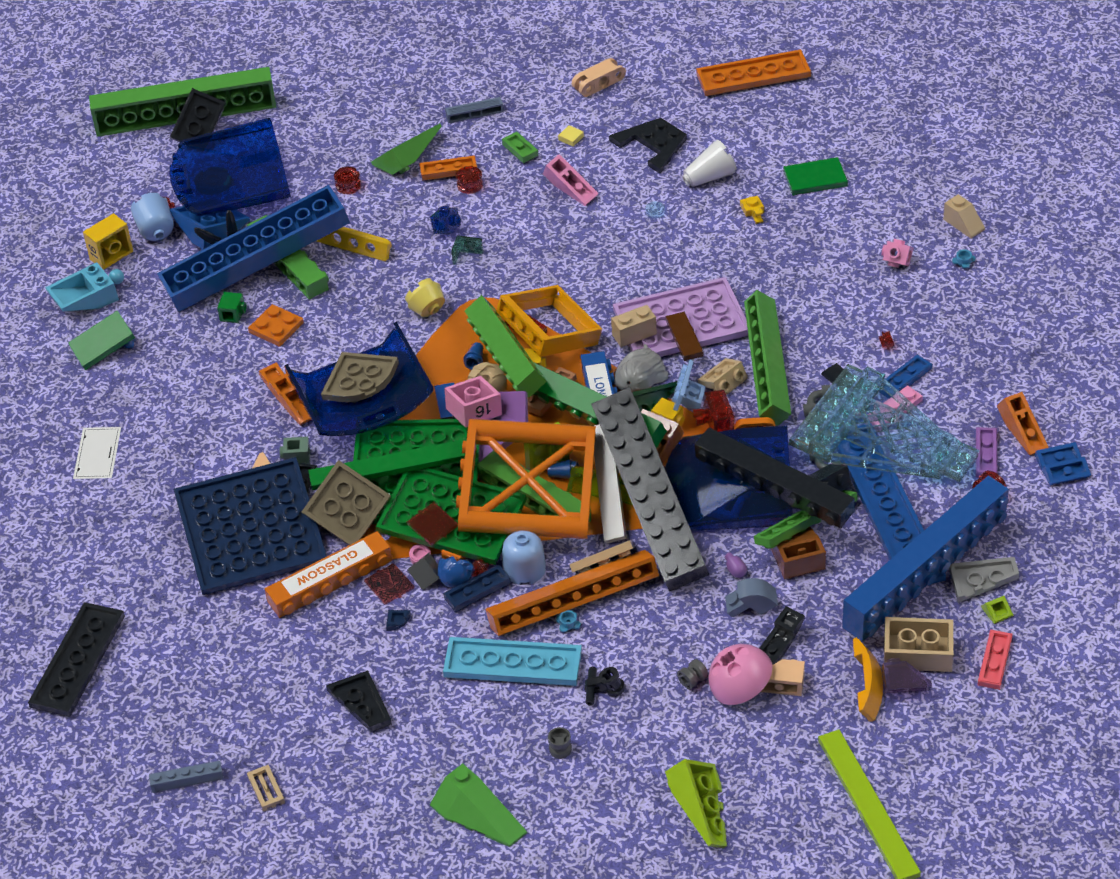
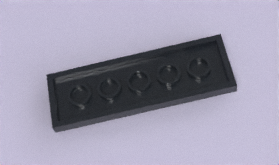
[28,602,125,717]

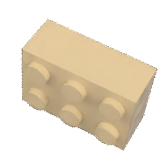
[884,617,954,672]

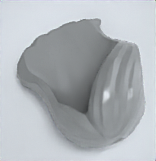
[614,344,668,392]

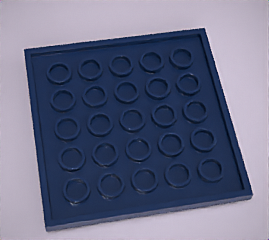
[173,457,327,595]

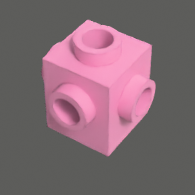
[881,239,914,268]

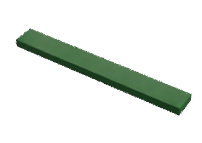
[309,439,478,491]

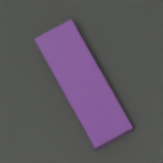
[976,427,997,479]

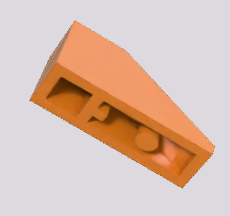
[997,392,1049,455]

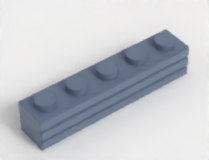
[445,97,504,123]
[149,761,224,793]

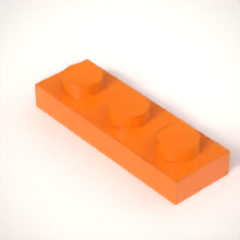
[420,155,478,181]

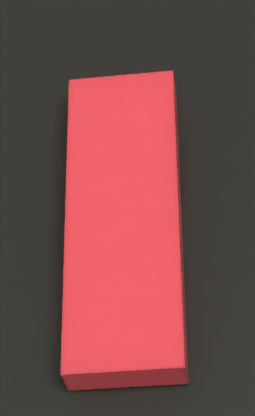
[978,629,1013,690]

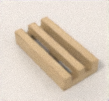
[247,765,285,812]

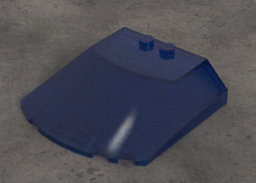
[169,118,292,216]
[284,322,434,436]
[665,426,793,531]

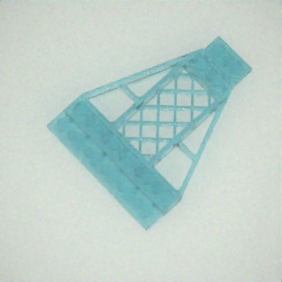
[789,364,980,482]

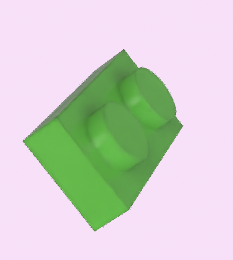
[502,131,539,163]

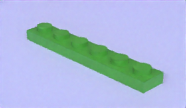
[754,490,858,549]

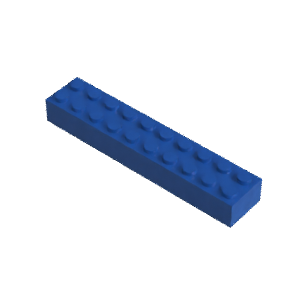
[157,185,350,312]
[842,475,1009,642]

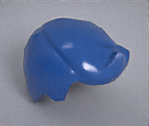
[438,556,475,588]

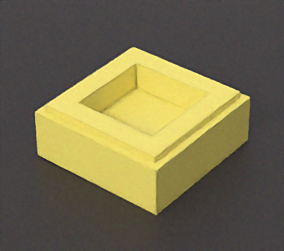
[558,125,584,146]

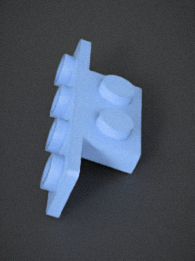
[672,360,706,411]

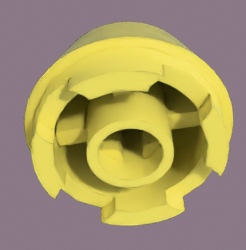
[405,278,445,317]

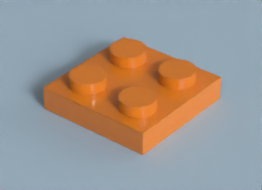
[248,304,304,347]

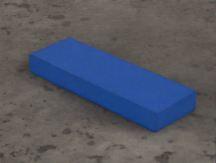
[876,354,933,399]

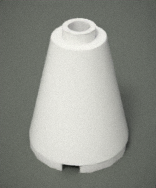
[682,140,737,187]

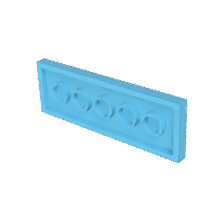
[443,637,582,686]

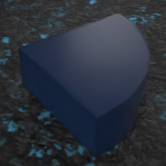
[386,610,411,631]

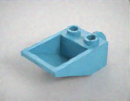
[45,262,124,311]

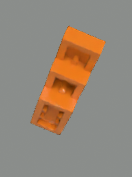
[259,362,318,425]

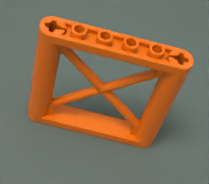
[456,419,596,539]

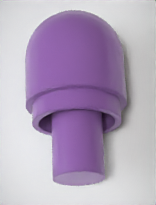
[725,553,747,578]

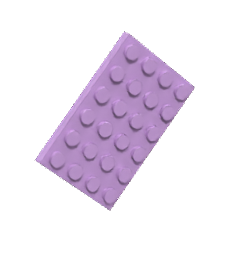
[613,277,748,357]

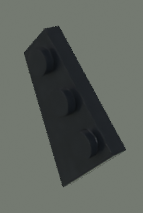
[326,670,392,732]

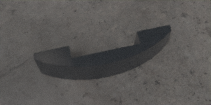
[759,606,805,665]

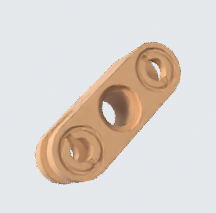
[571,58,626,97]

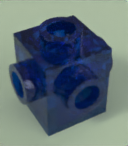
[430,205,461,235]

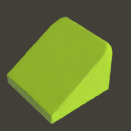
[981,596,1014,624]

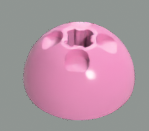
[709,644,772,705]

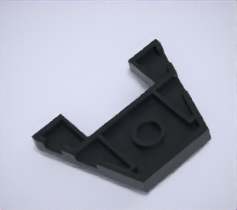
[609,118,687,174]

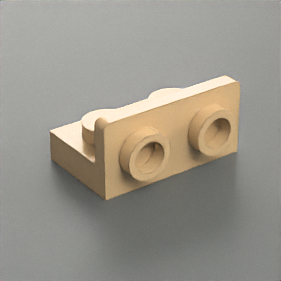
[698,358,748,399]

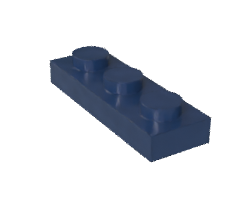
[443,564,511,612]

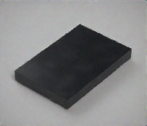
[170,88,226,153]

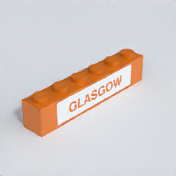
[264,531,392,618]

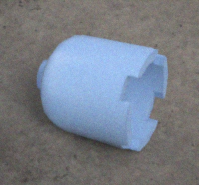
[131,193,174,241]
[502,530,546,585]

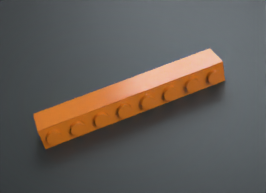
[485,550,659,636]

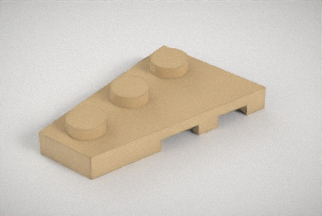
[569,540,635,574]

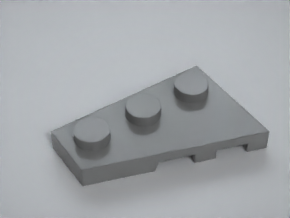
[949,557,1019,603]

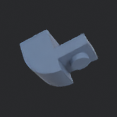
[725,578,778,617]

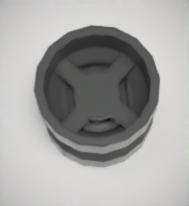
[677,659,708,690]
[548,727,572,759]

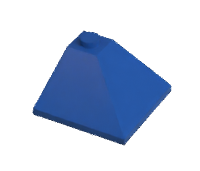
[170,199,250,250]

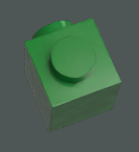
[217,292,247,323]

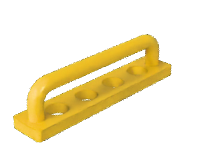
[316,227,392,261]

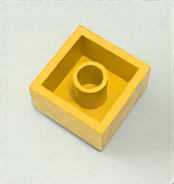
[83,213,134,270]

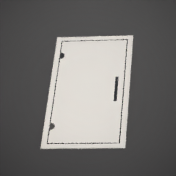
[73,427,121,479]

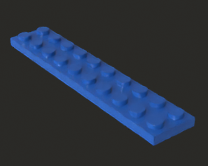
[831,423,946,584]

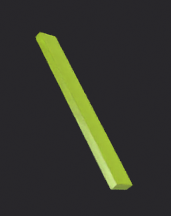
[818,729,921,879]

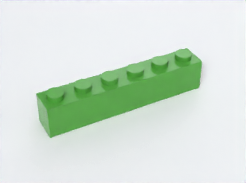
[247,215,329,300]
[477,450,591,522]

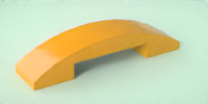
[853,637,883,722]

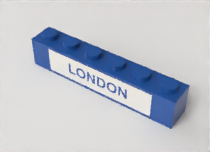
[580,351,617,397]

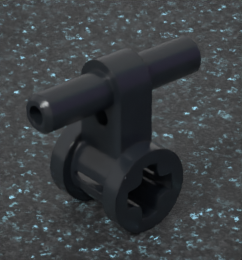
[584,667,626,706]

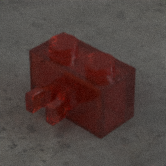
[693,389,735,436]

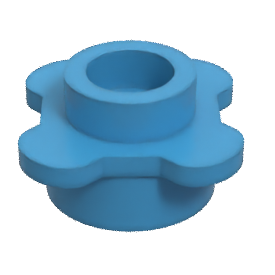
[952,249,976,268]
[556,610,581,632]

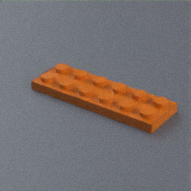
[696,49,811,96]

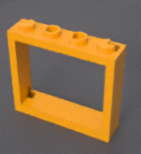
[496,285,602,357]

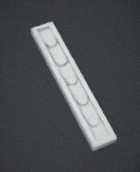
[594,424,627,543]

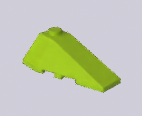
[665,759,727,848]

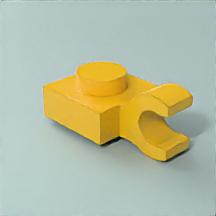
[740,195,764,224]

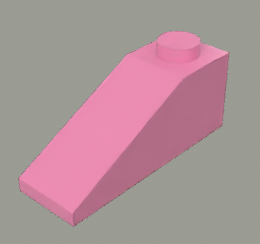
[543,154,599,206]

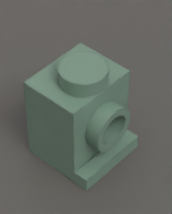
[280,436,311,464]

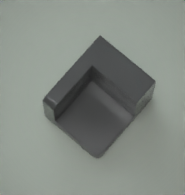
[407,553,439,590]

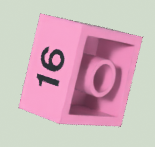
[444,376,502,427]

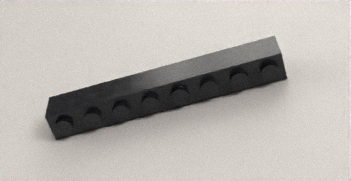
[695,428,855,529]

